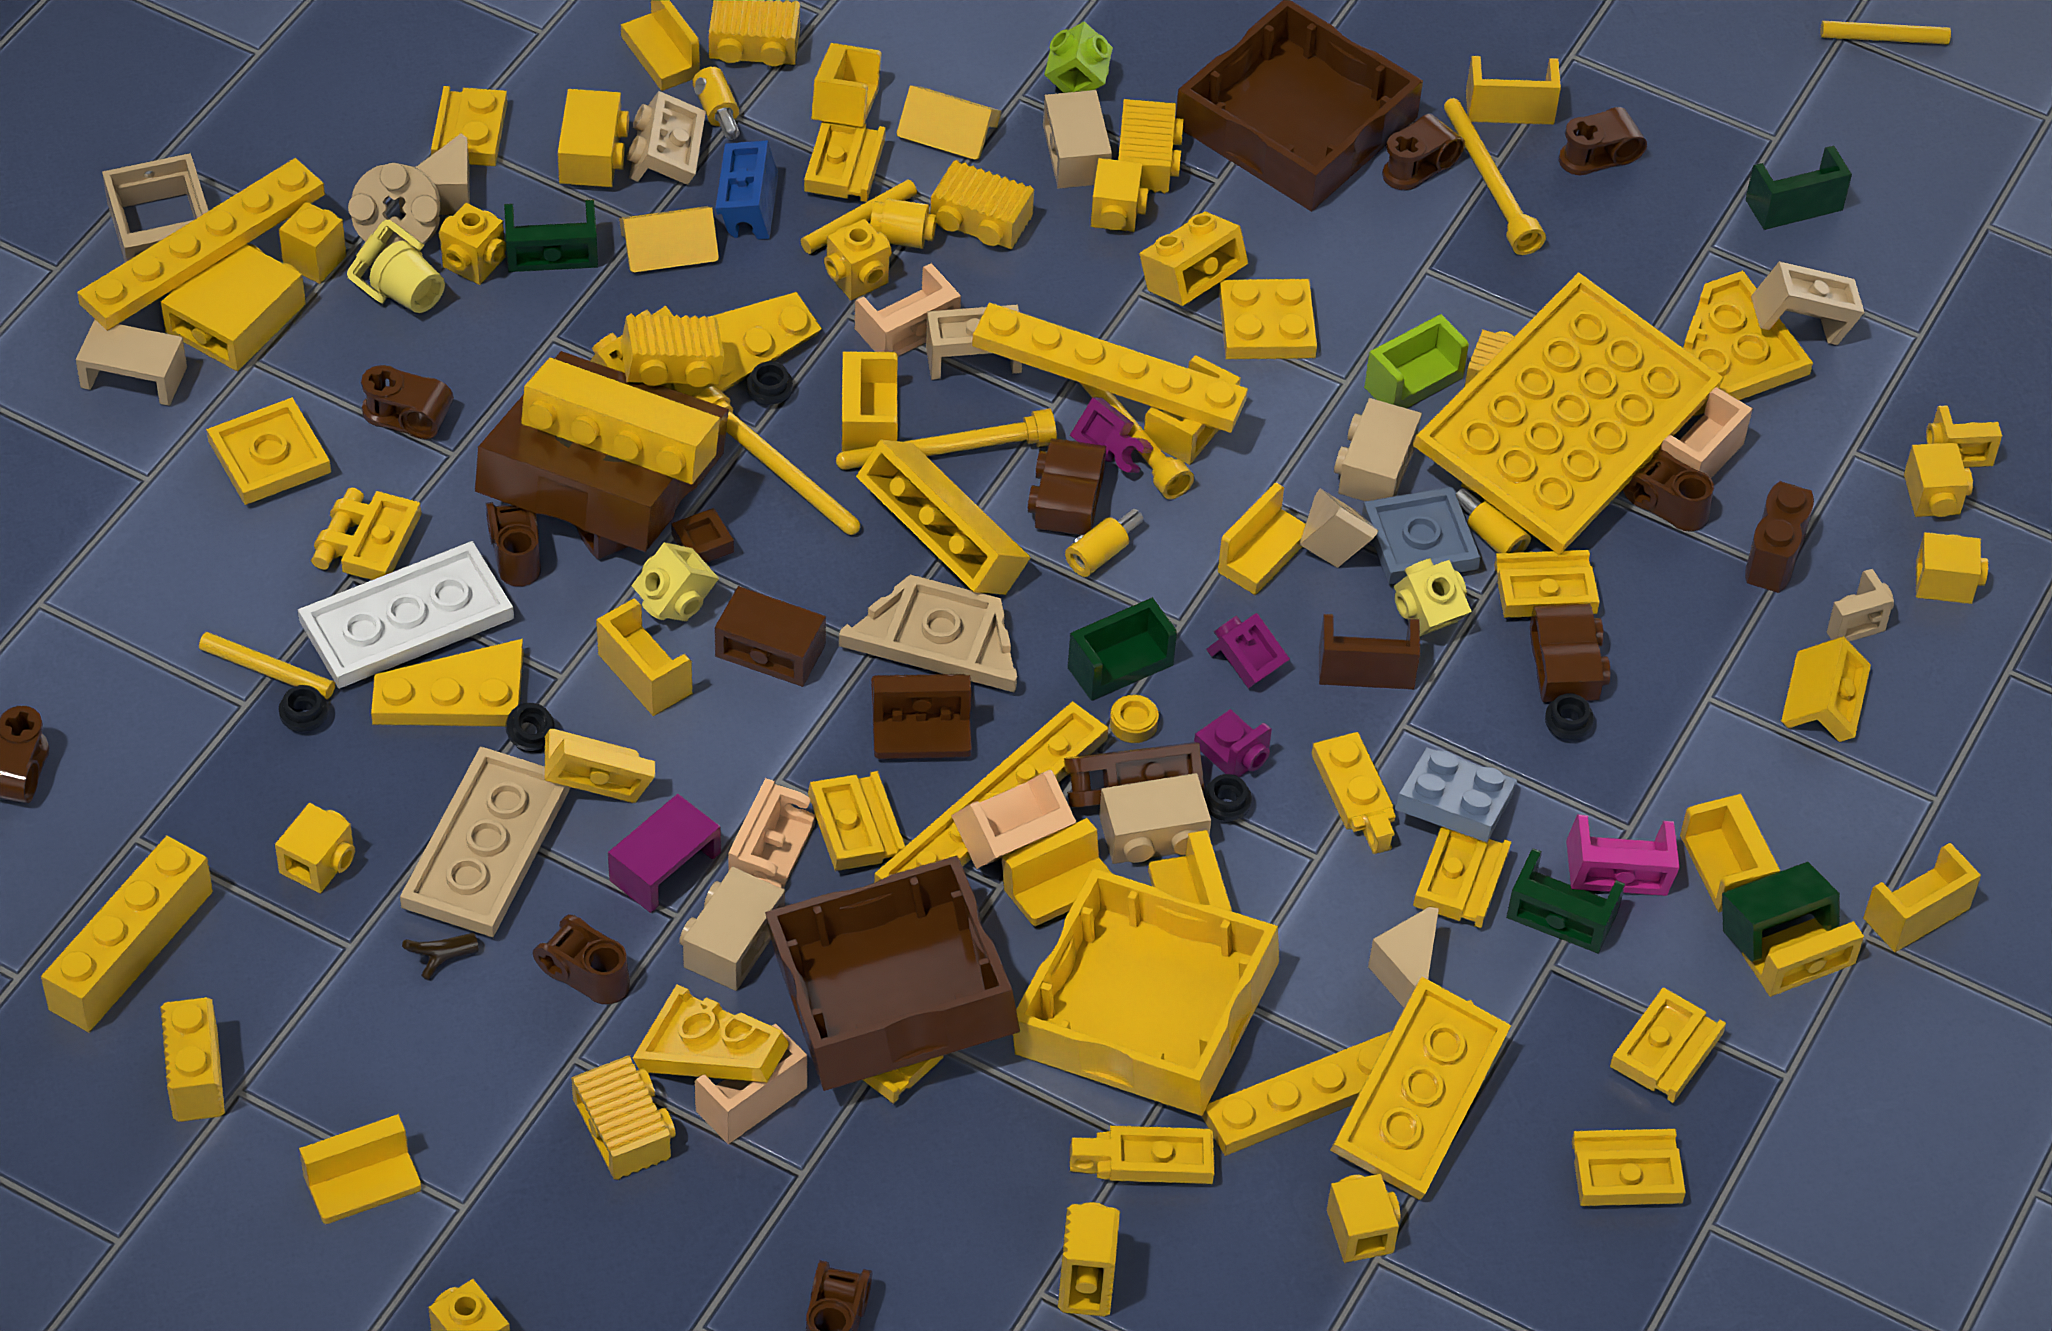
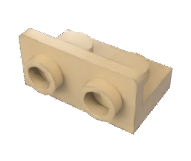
[627,91,706,185]

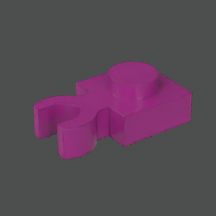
[1070,397,1153,473]

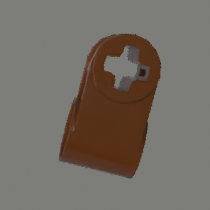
[1558,107,1647,175]
[1382,114,1465,190]
[361,365,454,439]
[1623,449,1714,531]
[485,502,541,587]
[0,706,49,803]
[533,914,630,1004]
[806,1260,873,1331]

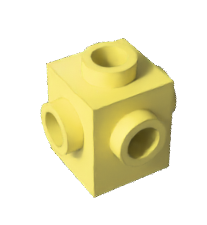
[631,542,719,622]
[1394,558,1472,636]

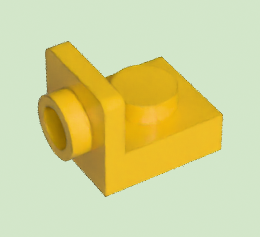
[1926,406,2002,467]

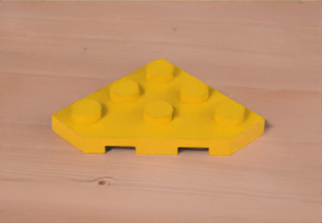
[1683,270,1813,416]

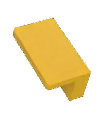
[621,0,700,91]
[897,85,1002,160]
[619,206,719,272]
[1218,482,1306,595]
[1781,636,1871,742]
[544,729,655,803]
[1002,818,1112,926]
[1148,830,1232,911]
[1742,918,1864,997]
[299,1114,421,1224]

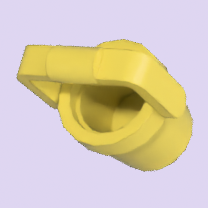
[347,220,445,313]

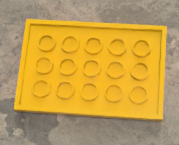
[1413,272,1724,555]

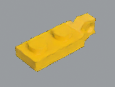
[1311,732,1396,854]
[1069,1125,1214,1184]

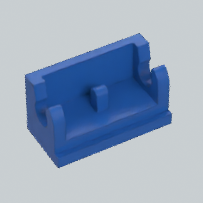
[715,140,779,240]

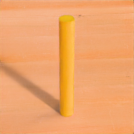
[1820,21,1951,45]
[801,179,917,254]
[199,632,335,699]

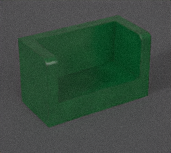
[1745,145,1852,230]
[504,199,598,272]
[1068,597,1177,701]
[1506,848,1625,954]
[1722,861,1840,962]

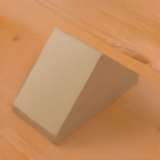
[399,134,470,215]
[1299,488,1378,568]
[1368,907,1439,1008]

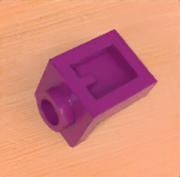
[1206,613,1290,689]
[1194,709,1272,777]

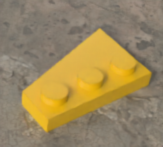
[371,638,524,727]
[633,984,789,1082]

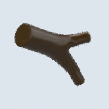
[402,933,478,980]

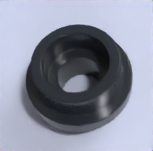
[747,361,793,405]
[279,685,328,732]
[1545,693,1594,739]
[505,703,555,751]
[1203,774,1252,821]

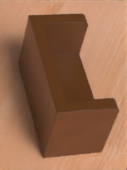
[715,586,826,687]
[1319,614,1420,690]

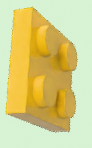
[1219,279,1317,359]
[206,397,331,505]

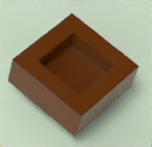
[671,508,734,563]

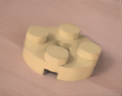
[348,163,441,251]

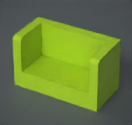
[1364,314,1469,409]

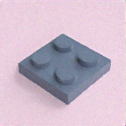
[1362,487,1480,584]
[1395,747,1518,842]

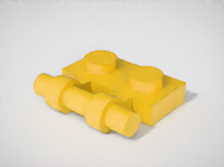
[311,488,422,580]

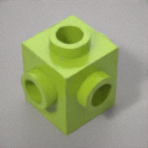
[1044,21,1113,93]

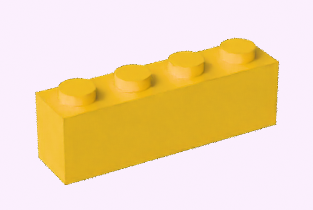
[521,357,720,484]
[856,439,1031,595]
[41,835,213,1033]

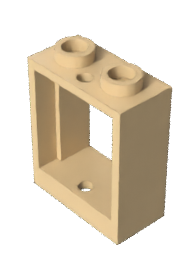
[102,153,209,262]

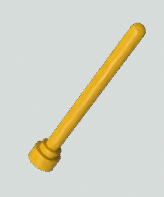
[1444,98,1546,255]
[1079,382,1194,500]
[696,386,860,535]
[836,408,1057,470]

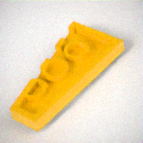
[660,292,822,398]

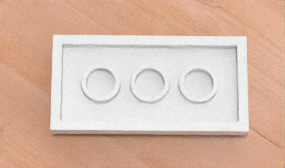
[298,541,514,689]

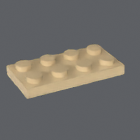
[400,746,571,937]

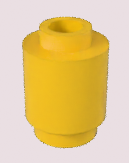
[870,198,937,249]

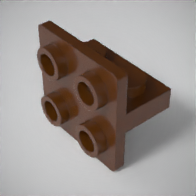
[871,674,971,759]

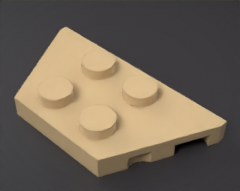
[839,574,1017,692]

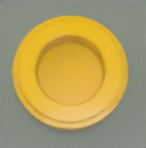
[1110,695,1159,743]

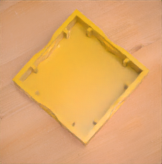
[1013,868,1279,1116]

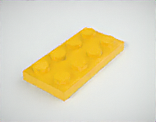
[1330,976,1511,1200]

